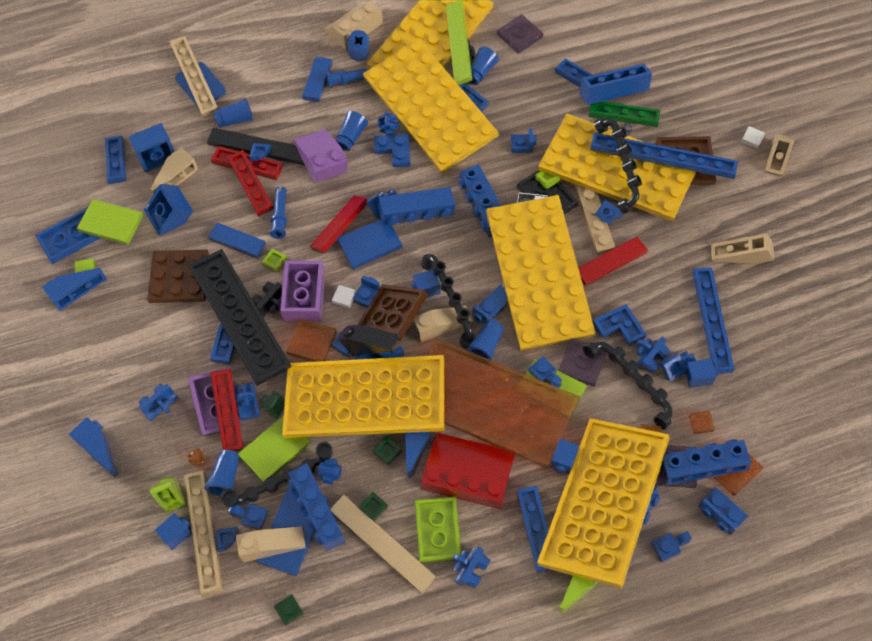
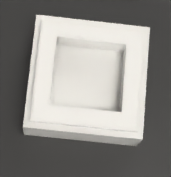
[741,126,765,149]
[332,285,356,309]

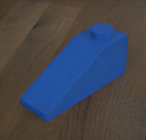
[42,268,107,311]
[69,417,118,478]
[405,432,430,478]

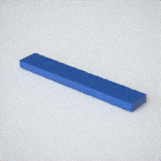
[692,267,735,374]

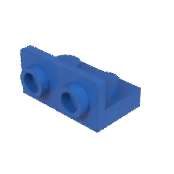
[698,487,748,535]

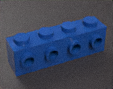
[580,64,652,105]
[458,164,502,237]
[378,187,455,225]
[661,439,751,485]
[288,463,345,552]

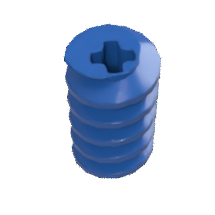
[348,30,369,61]

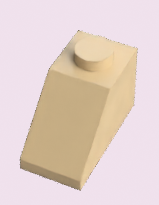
[765,134,794,175]

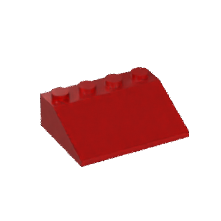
[421,433,516,510]

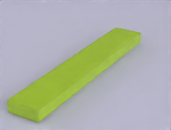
[446,0,472,85]

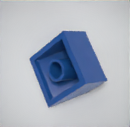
[144,184,193,236]

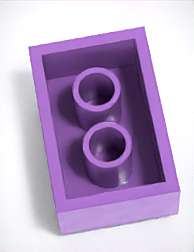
[280,261,325,322]

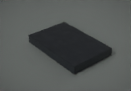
[516,170,579,215]

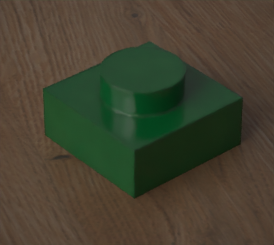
[373,436,402,465]
[358,491,388,522]
[274,594,304,626]

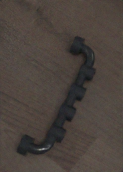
[594,118,642,214]
[421,254,476,349]
[583,342,673,430]
[221,442,333,507]

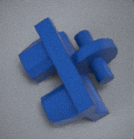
[636,336,671,373]
[234,382,261,420]
[139,384,178,421]
[452,547,490,588]

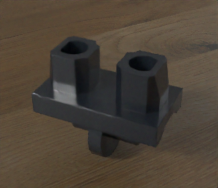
[252,282,282,317]

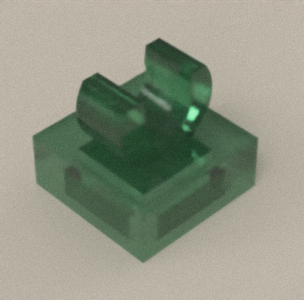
[260,391,285,419]

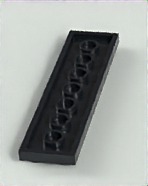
[188,249,292,386]

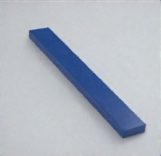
[590,132,738,179]

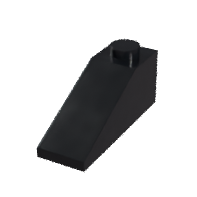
[338,324,399,356]

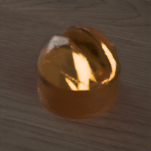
[188,448,205,465]

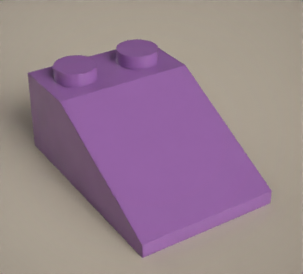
[293,129,348,183]
[188,367,242,435]

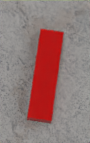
[211,146,283,180]
[228,150,274,216]
[310,195,367,253]
[578,236,648,286]
[210,369,244,450]

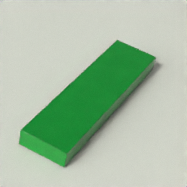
[588,101,660,127]

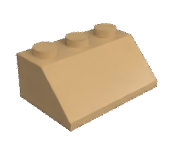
[324,1,383,50]

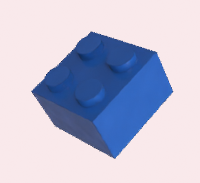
[128,123,174,173]

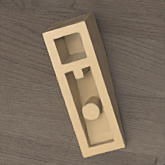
[151,147,198,194]
[711,234,774,264]
[413,305,473,343]
[236,527,306,562]

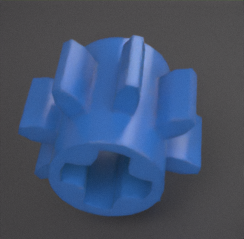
[377,112,399,135]
[318,458,342,485]

